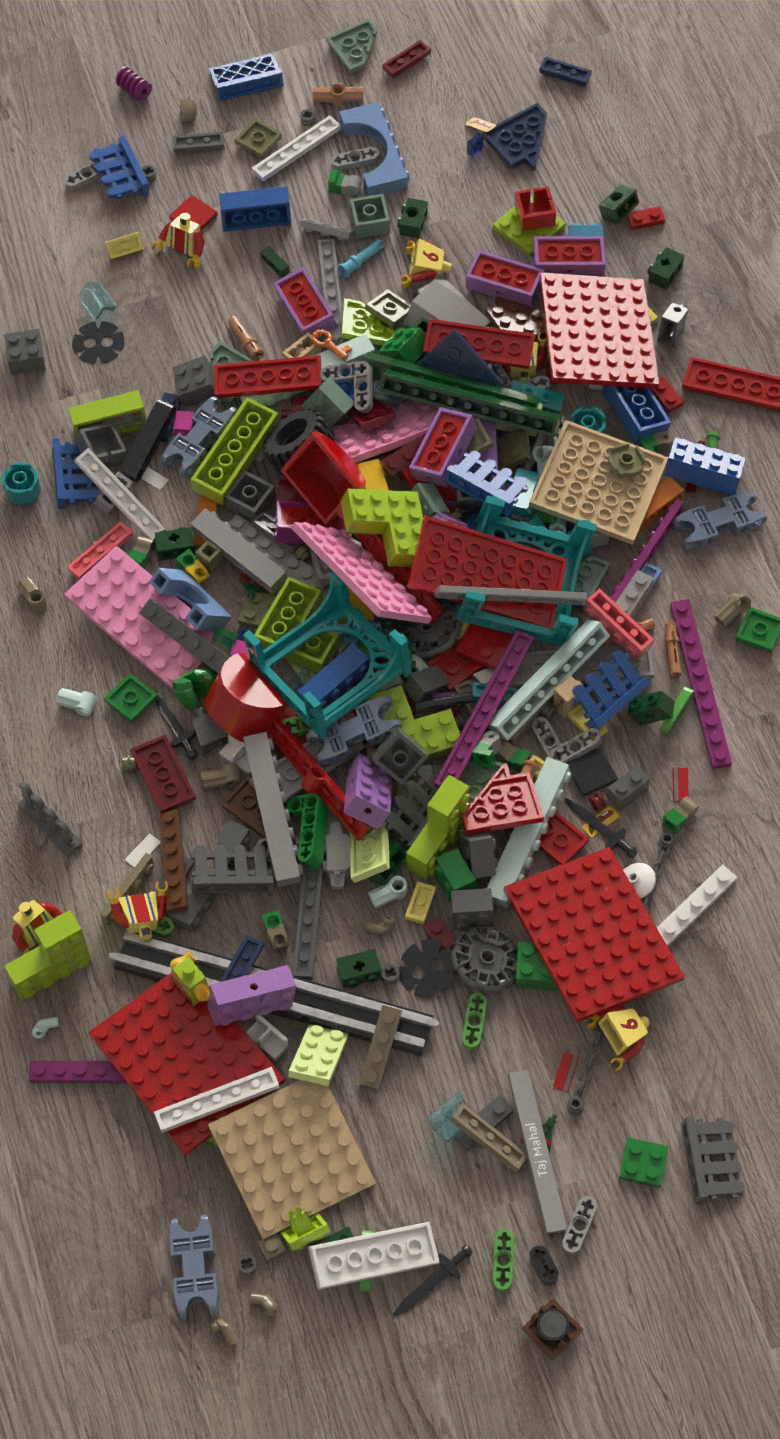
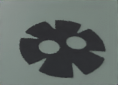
[72,321,125,363]
[399,940,456,997]

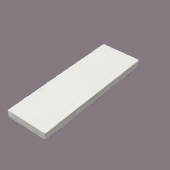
[308,1222,440,1290]

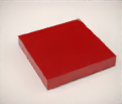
[169,195,218,231]

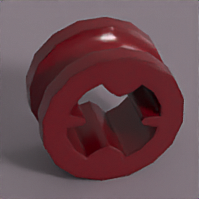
[589,792,607,812]

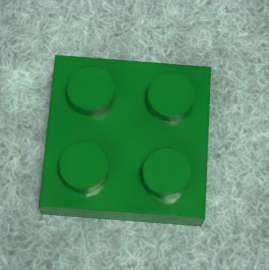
[736,607,780,653]
[104,673,158,723]
[619,1137,668,1188]

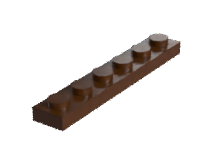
[159,809,189,914]

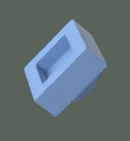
[640,562,662,587]

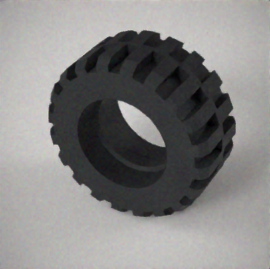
[263,409,335,476]

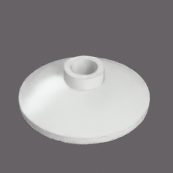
[623,863,656,899]

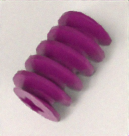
[116,66,152,101]

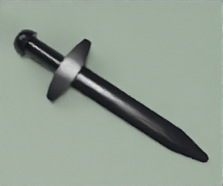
[446,501,529,523]
[153,690,197,760]
[565,798,637,858]
[393,1245,472,1316]

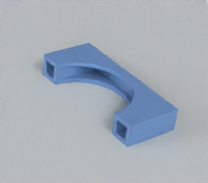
[339,102,410,196]

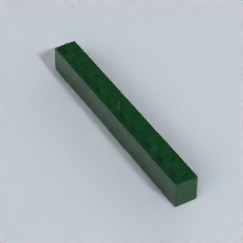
[360,351,540,409]
[379,370,562,437]

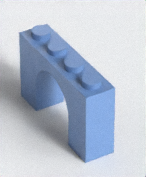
[149,568,232,631]

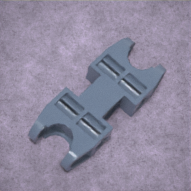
[162,397,238,478]
[672,492,767,550]
[306,697,402,766]
[170,1214,219,1321]

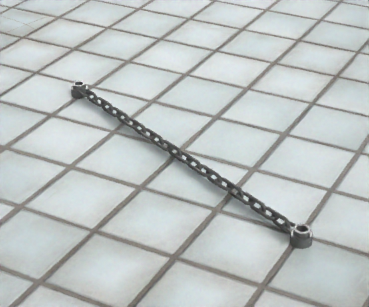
[567,833,675,1115]

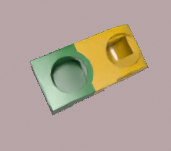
[176,549,210,585]

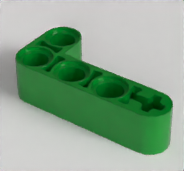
[287,793,329,870]

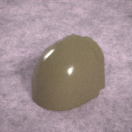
[180,100,198,123]

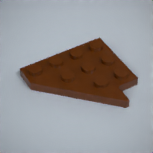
[485,297,546,340]
[221,750,292,838]

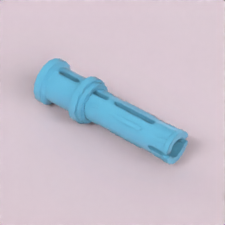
[338,239,384,278]

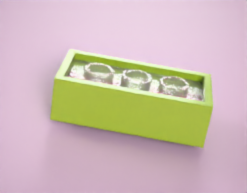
[68,390,146,440]

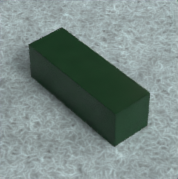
[261,246,290,278]

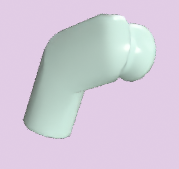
[32,1017,59,1039]

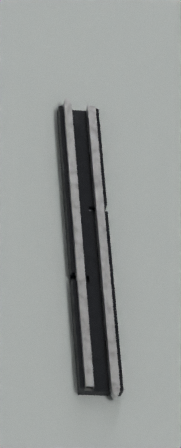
[109,931,439,1057]

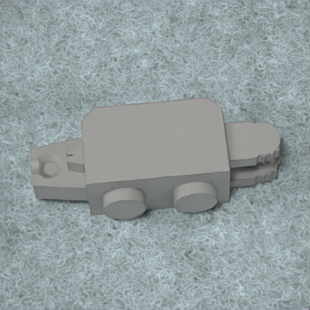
[323,821,351,890]

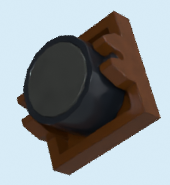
[522,1299,583,1361]

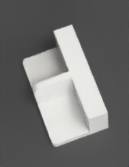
[219,735,251,775]
[246,1015,289,1062]

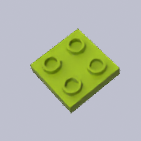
[280,1206,331,1251]

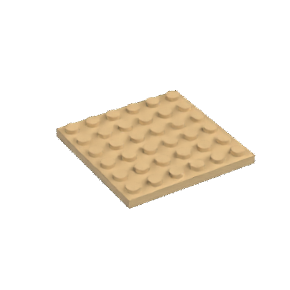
[529,420,669,545]
[208,1080,376,1240]

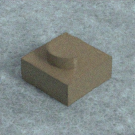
[258,1233,287,1262]

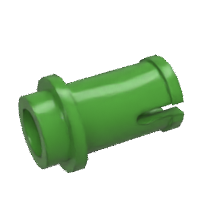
[706,431,720,449]

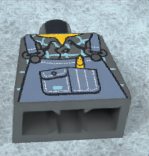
[657,303,688,347]

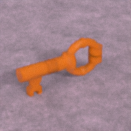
[312,329,352,361]

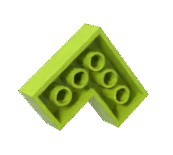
[341,489,423,567]
[254,576,340,673]
[364,685,460,760]
[406,775,470,881]
[4,910,92,1000]

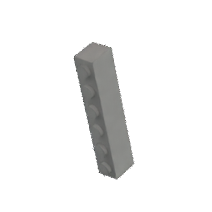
[190,508,288,595]

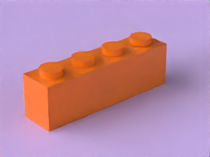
[638,477,684,533]

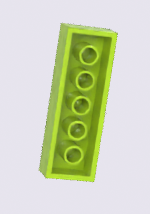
[191,397,278,506]

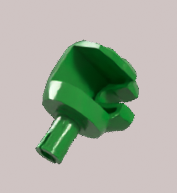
[172,666,218,709]

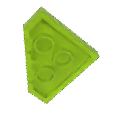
[341,298,395,346]

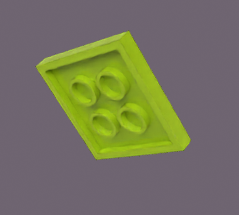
[492,197,566,257]

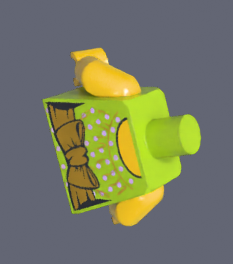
[170,951,209,1006]

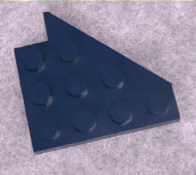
[482,103,547,171]
[416,329,503,387]

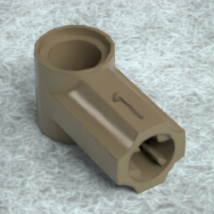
[16,577,47,613]
[714,593,751,628]
[201,763,241,790]

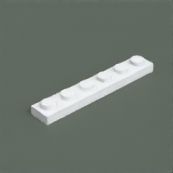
[252,116,341,182]
[74,448,165,539]
[657,864,737,946]
[154,1067,280,1133]

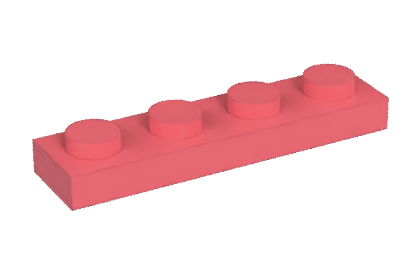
[67,521,134,580]

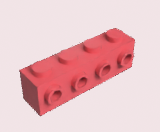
[583,588,654,661]

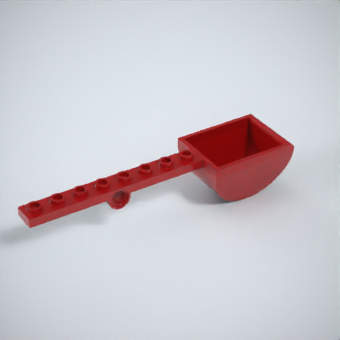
[281,431,445,625]
[204,653,371,841]

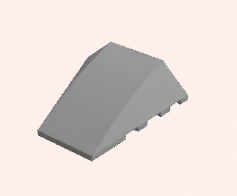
[403,279,491,328]

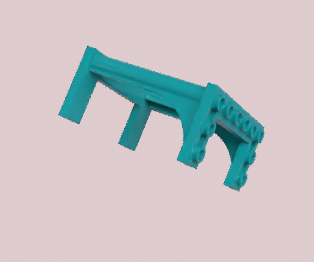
[455,496,597,647]
[243,571,412,739]

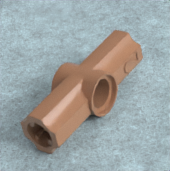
[313,83,363,106]

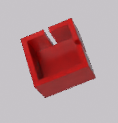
[514,186,556,231]

